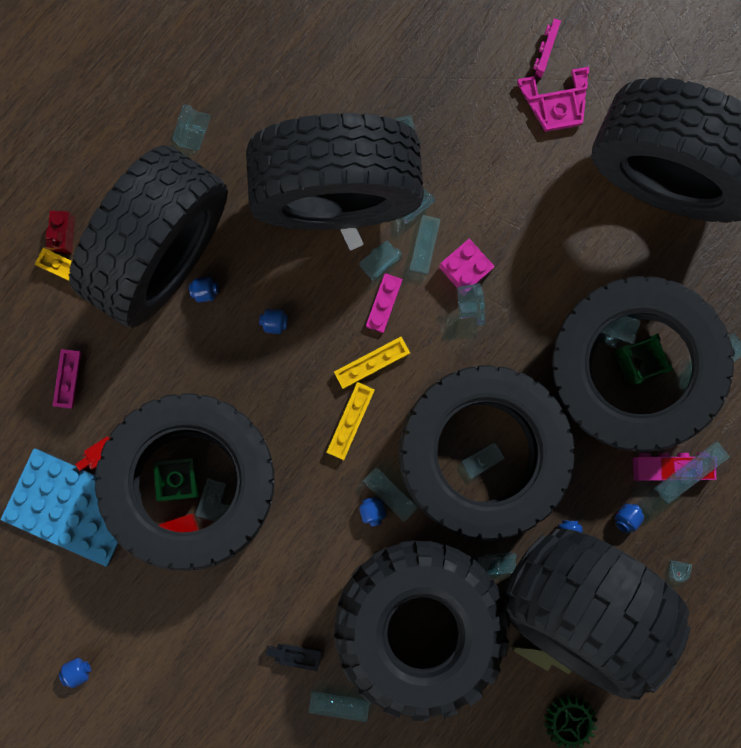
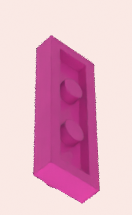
[533,18,561,79]
[366,273,403,333]
[53,349,82,409]

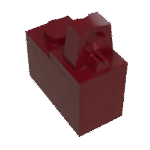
[45,211,75,254]

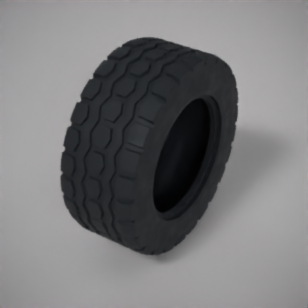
[592,78,741,223]
[246,113,424,230]
[69,145,228,328]
[552,276,734,452]
[399,365,575,540]
[95,393,275,571]

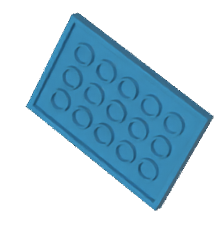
[0,448,141,567]

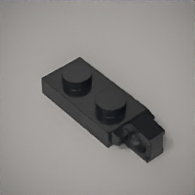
[265,643,321,672]

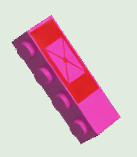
[633,453,717,481]

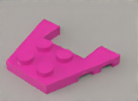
[517,67,589,132]

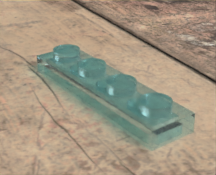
[655,441,730,504]

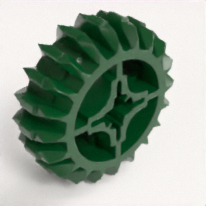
[544,694,598,748]

